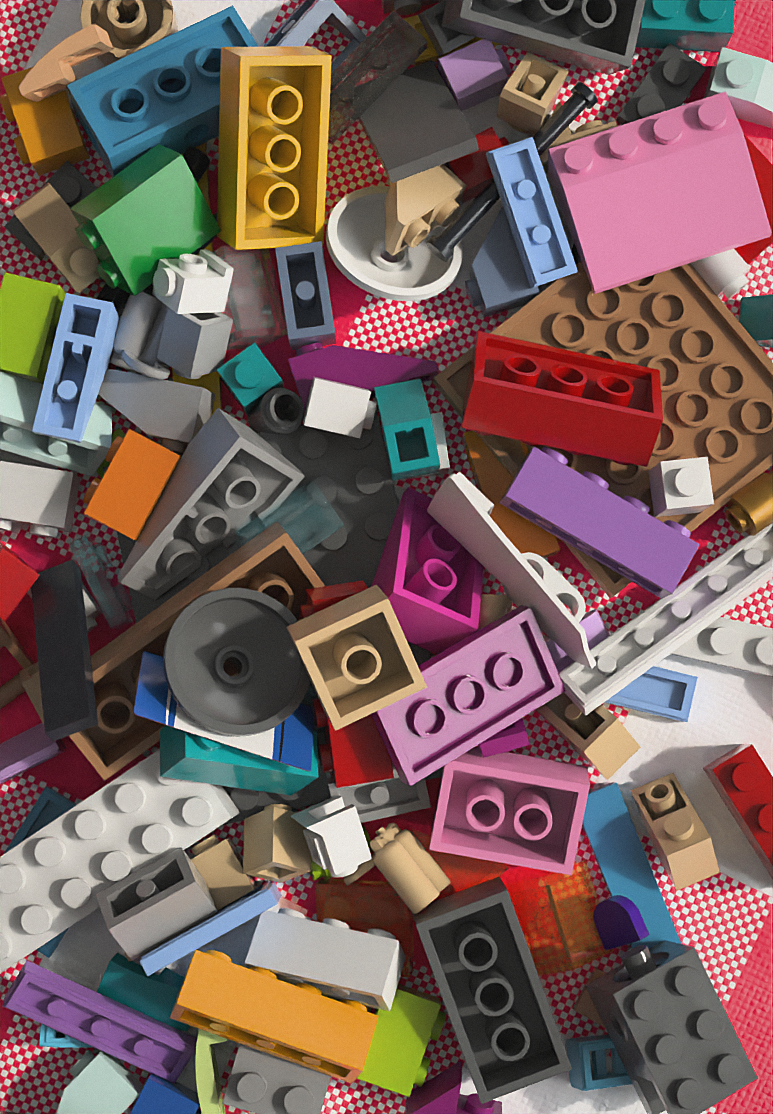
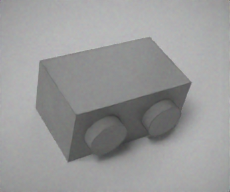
[95,847,218,961]

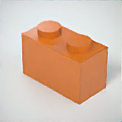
[83,429,181,541]

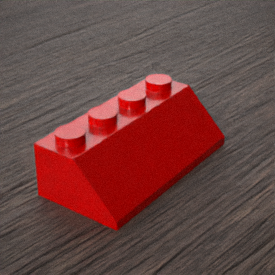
[461,331,663,467]

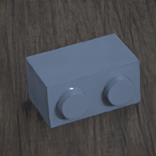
[275,241,336,351]

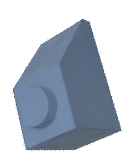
[465,207,539,318]

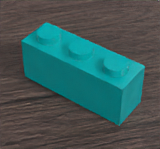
[160,725,318,796]

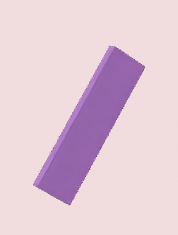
[2,960,197,1084]

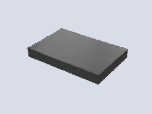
[347,60,479,183]

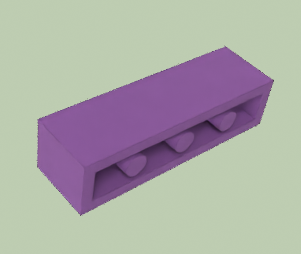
[499,447,700,599]

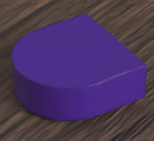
[593,895,650,951]

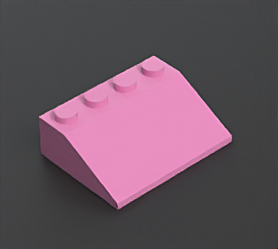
[548,91,772,294]

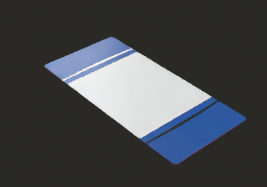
[134,651,314,771]

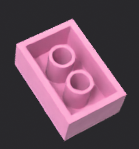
[429,746,590,875]

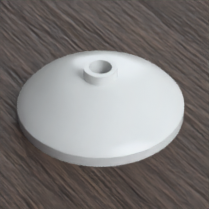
[326,186,463,301]

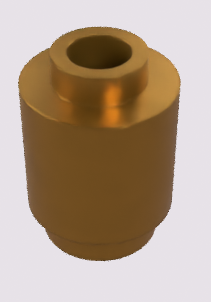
[725,471,773,536]

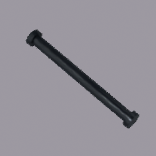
[426,82,598,262]

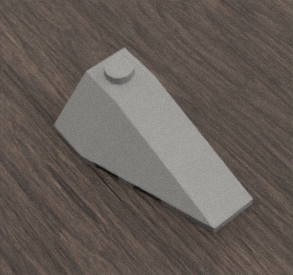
[117,408,305,600]

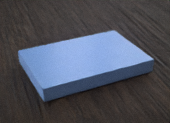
[140,881,282,976]

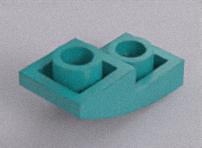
[97,953,191,1032]

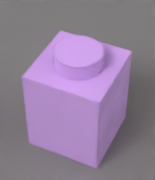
[437,39,511,112]

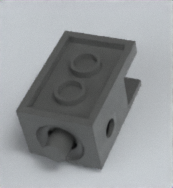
[585,940,758,1114]

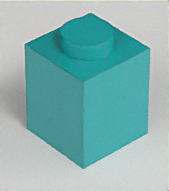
[217,342,284,416]

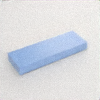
[486,137,578,288]

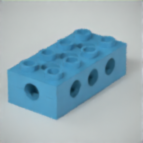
[67,5,259,178]

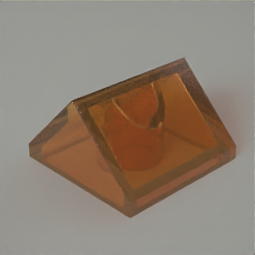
[504,859,614,976]

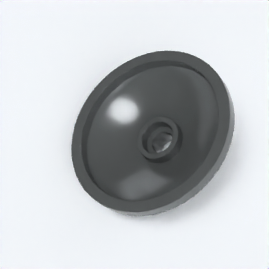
[163,588,310,737]

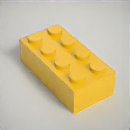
[217,46,332,250]

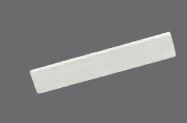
[558,523,773,716]

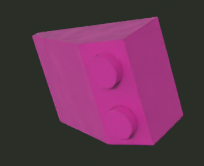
[371,487,484,654]

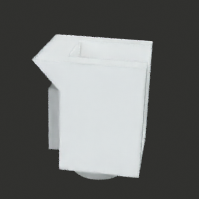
[291,795,372,878]

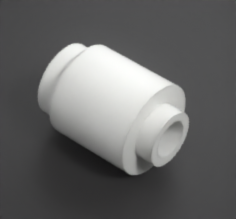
[691,249,751,300]

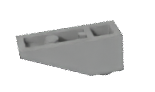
[98,368,215,453]

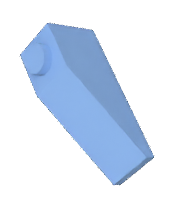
[32,293,119,443]

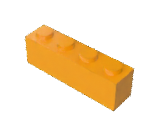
[170,950,379,1084]

